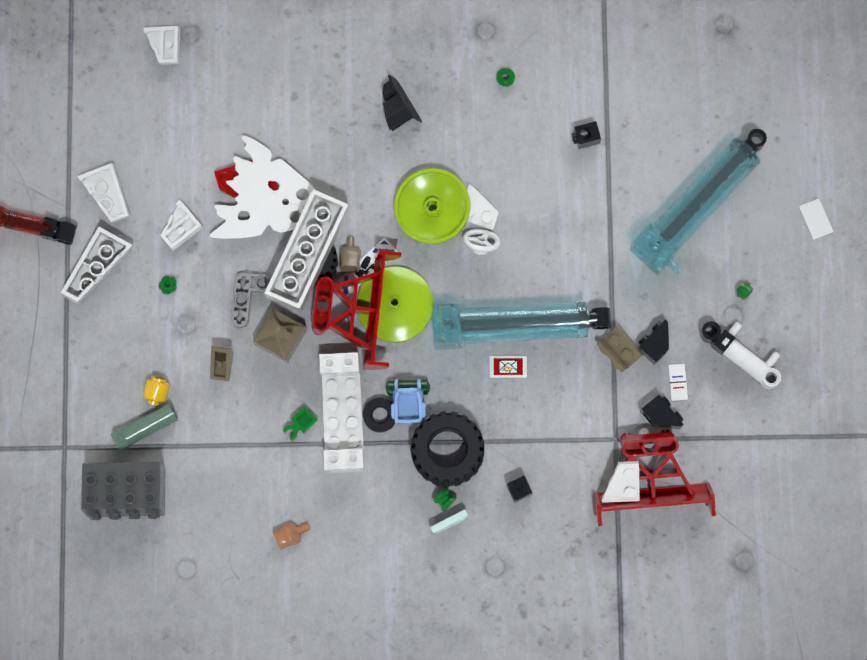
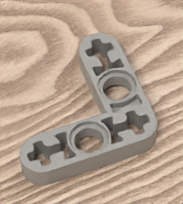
[231,273,273,329]

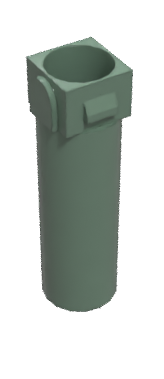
[110,404,178,451]

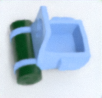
[386,379,430,423]

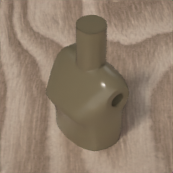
[339,236,361,272]

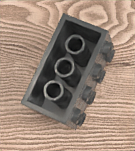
[81,462,166,520]

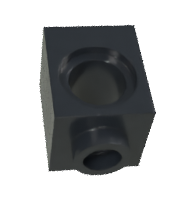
[571,121,601,149]
[506,476,533,503]

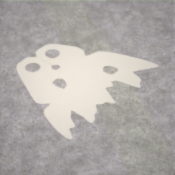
[210,135,315,239]

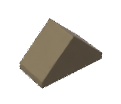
[210,346,234,381]

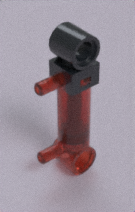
[0,206,77,245]

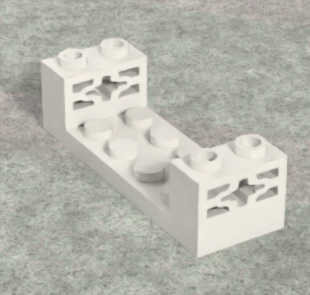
[319,352,365,473]

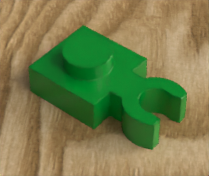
[283,406,318,441]

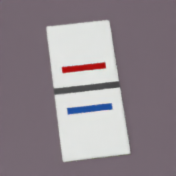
[668,364,688,401]

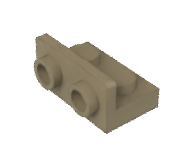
[597,325,644,372]

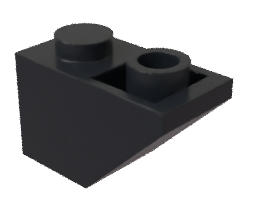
[638,319,669,365]
[640,395,684,429]

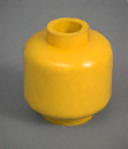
[143,376,170,405]

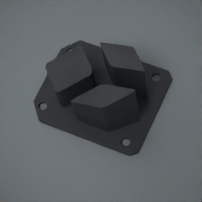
[382,75,422,131]

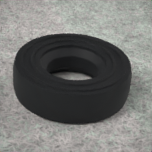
[363,398,395,433]

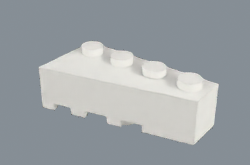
[61,227,133,305]

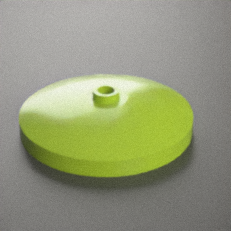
[394,168,471,245]
[357,267,433,343]

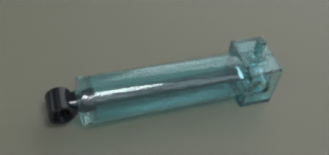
[630,129,767,275]
[433,301,611,350]

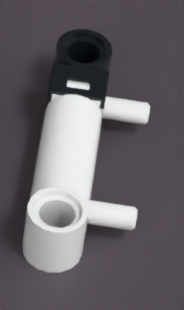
[700,321,781,390]

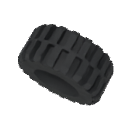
[410,411,485,487]

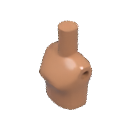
[272,522,310,550]

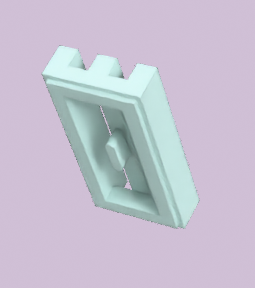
[430,510,468,535]

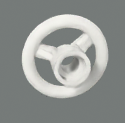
[463,229,501,255]

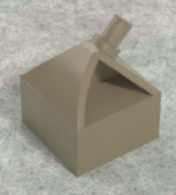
[253,308,307,363]

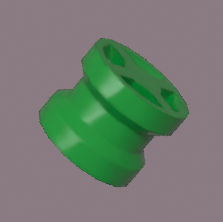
[433,487,457,511]

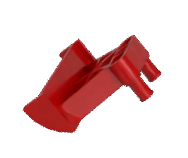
[311,250,401,370]
[594,429,716,526]

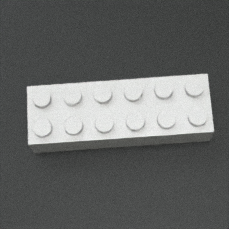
[264,189,349,313]

